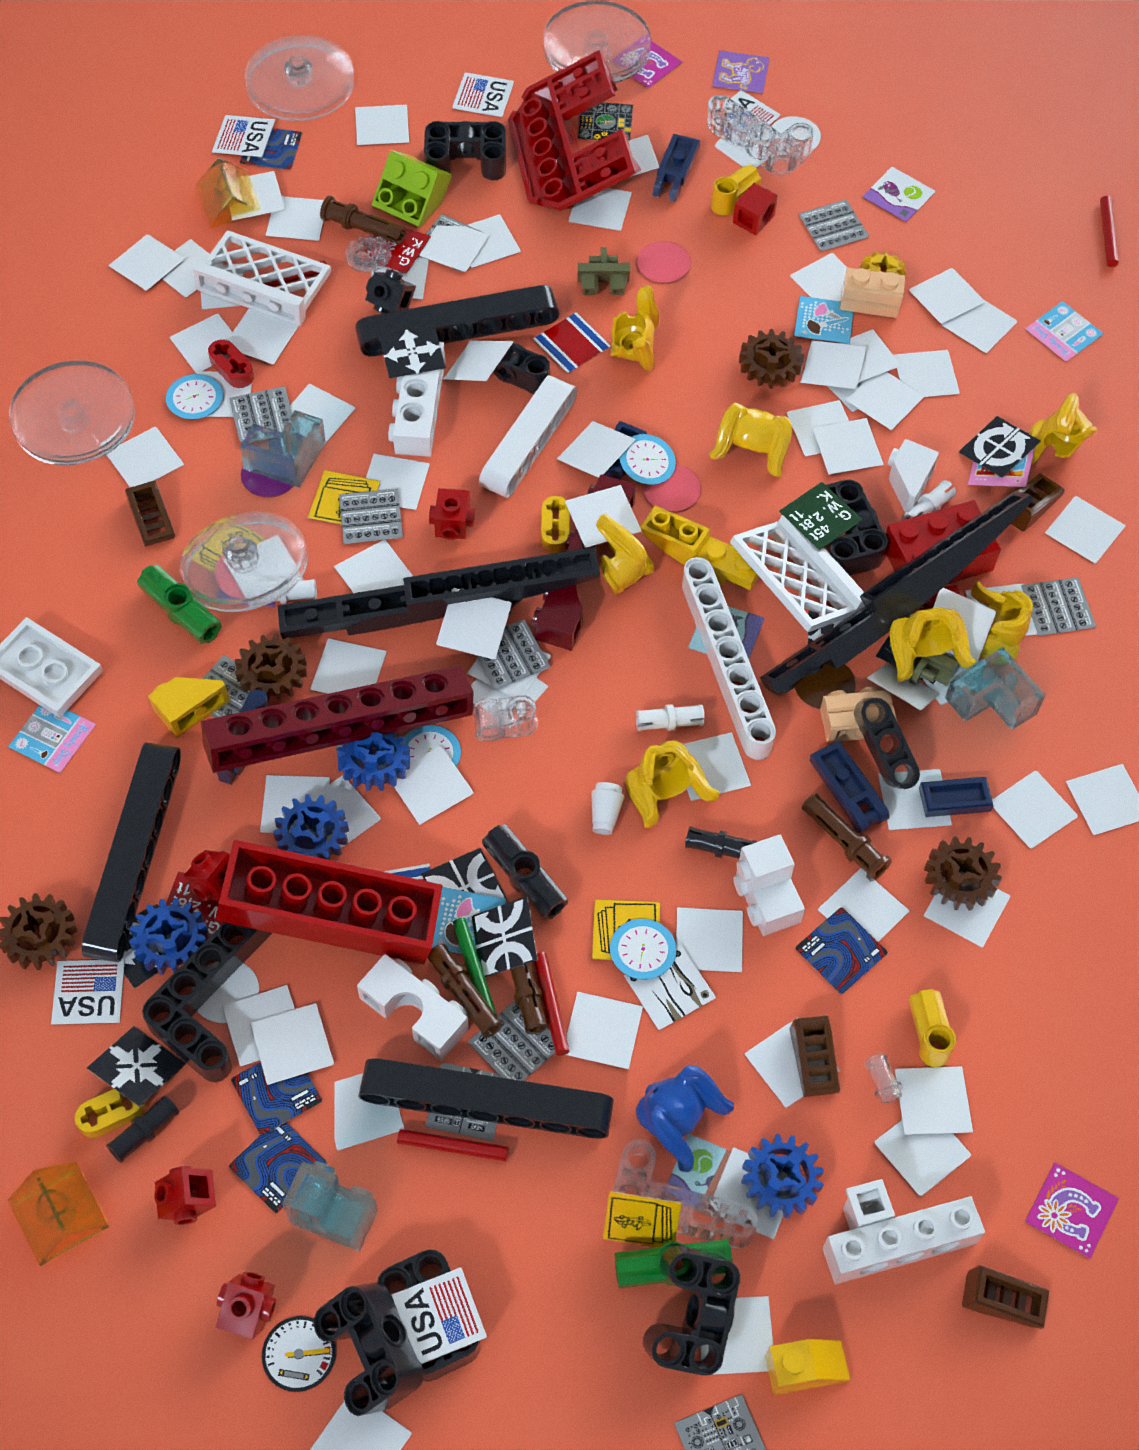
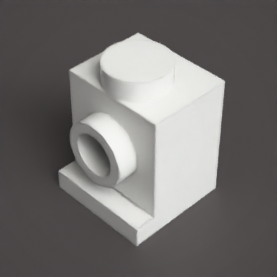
[843,1179,895,1230]

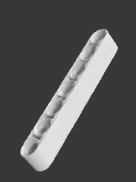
[682,557,776,760]

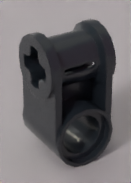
[493,343,550,394]

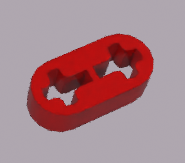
[208,339,254,388]

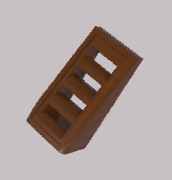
[1011,474,1065,531]
[125,480,175,547]
[789,1016,840,1097]
[962,1265,1049,1329]

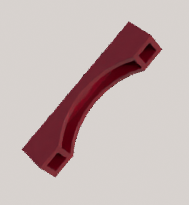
[532,474,636,651]

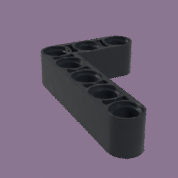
[142,923,272,1082]

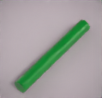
[452,918,497,1016]

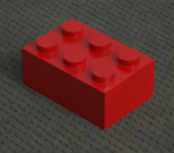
[885,500,1001,584]

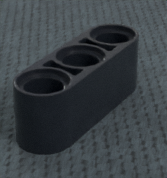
[854,698,920,789]

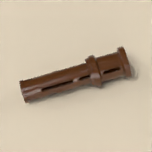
[320,195,406,245]
[801,793,892,882]

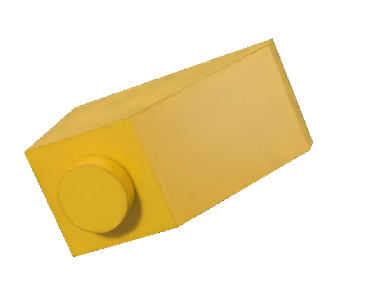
[148,677,231,738]
[765,1339,850,1395]

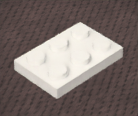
[0,617,103,718]

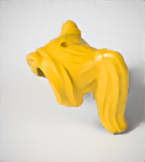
[610,285,660,372]
[1028,393,1098,465]
[709,403,792,478]
[596,514,654,594]
[971,581,1033,663]
[889,607,977,682]
[625,740,719,828]

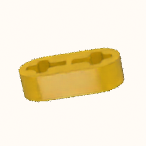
[541,496,570,553]
[74,1089,146,1138]

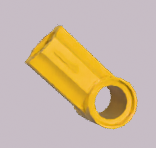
[710,164,762,216]
[908,989,956,1067]

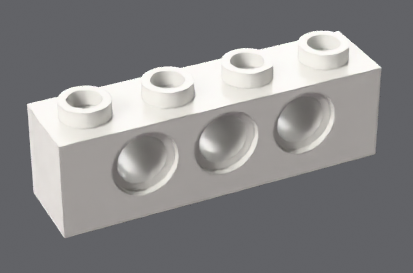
[388,342,445,457]
[822,1196,985,1285]

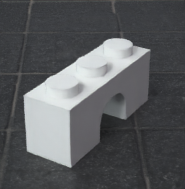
[357,954,469,1061]

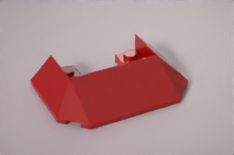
[508,50,642,211]

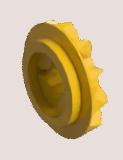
[860,250,906,276]

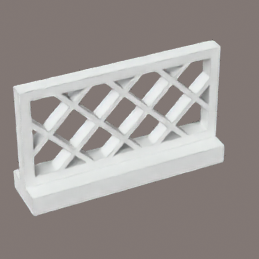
[193,230,331,326]
[730,515,865,632]

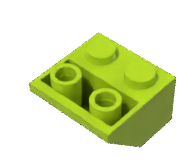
[371,150,452,227]

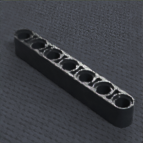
[355,285,560,357]
[82,742,181,963]
[358,1058,614,1139]

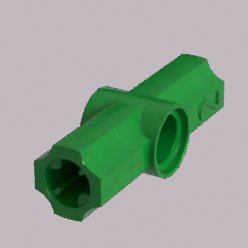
[137,565,222,644]
[614,1239,733,1288]

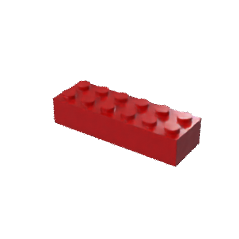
[215,840,443,965]

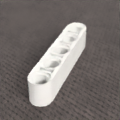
[479,375,577,498]

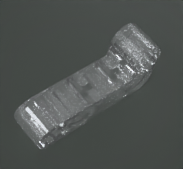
[707,95,814,176]
[613,1140,758,1248]

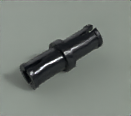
[685,826,757,859]
[106,1096,180,1163]

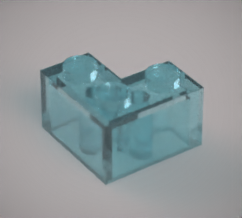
[240,410,325,488]
[945,647,1046,730]
[283,1161,378,1252]

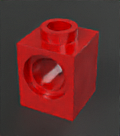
[733,183,778,235]

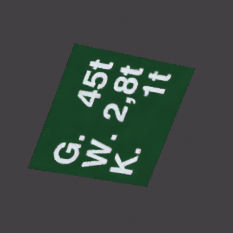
[779,482,862,550]

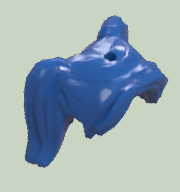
[636,1065,734,1172]

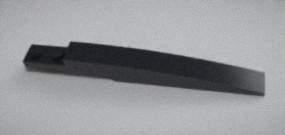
[760,491,1033,695]
[277,547,600,639]

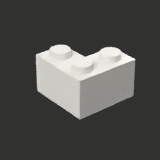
[733,834,805,936]

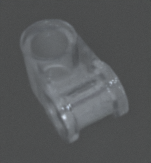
[473,695,538,742]

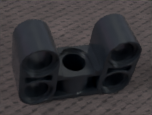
[424,121,506,180]
[826,480,888,576]
[643,1246,740,1375]
[377,1249,480,1382]
[314,1283,423,1416]

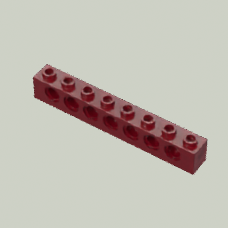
[201,665,474,773]

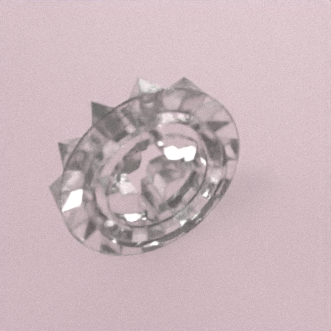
[345,233,391,272]

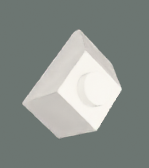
[887,439,939,513]

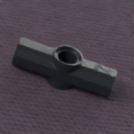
[482,824,568,920]

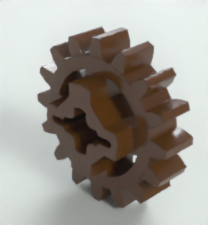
[739,329,804,389]
[235,634,307,702]
[924,836,1002,911]
[0,893,78,970]

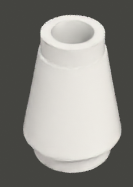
[591,782,625,835]

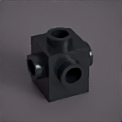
[365,269,416,313]

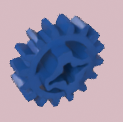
[337,732,410,791]
[273,794,349,860]
[129,898,208,975]
[741,1134,824,1219]

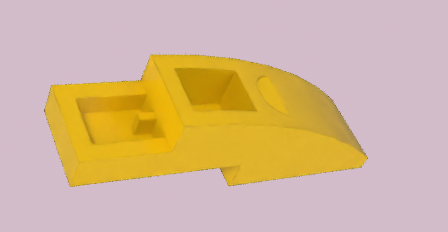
[640,505,766,590]

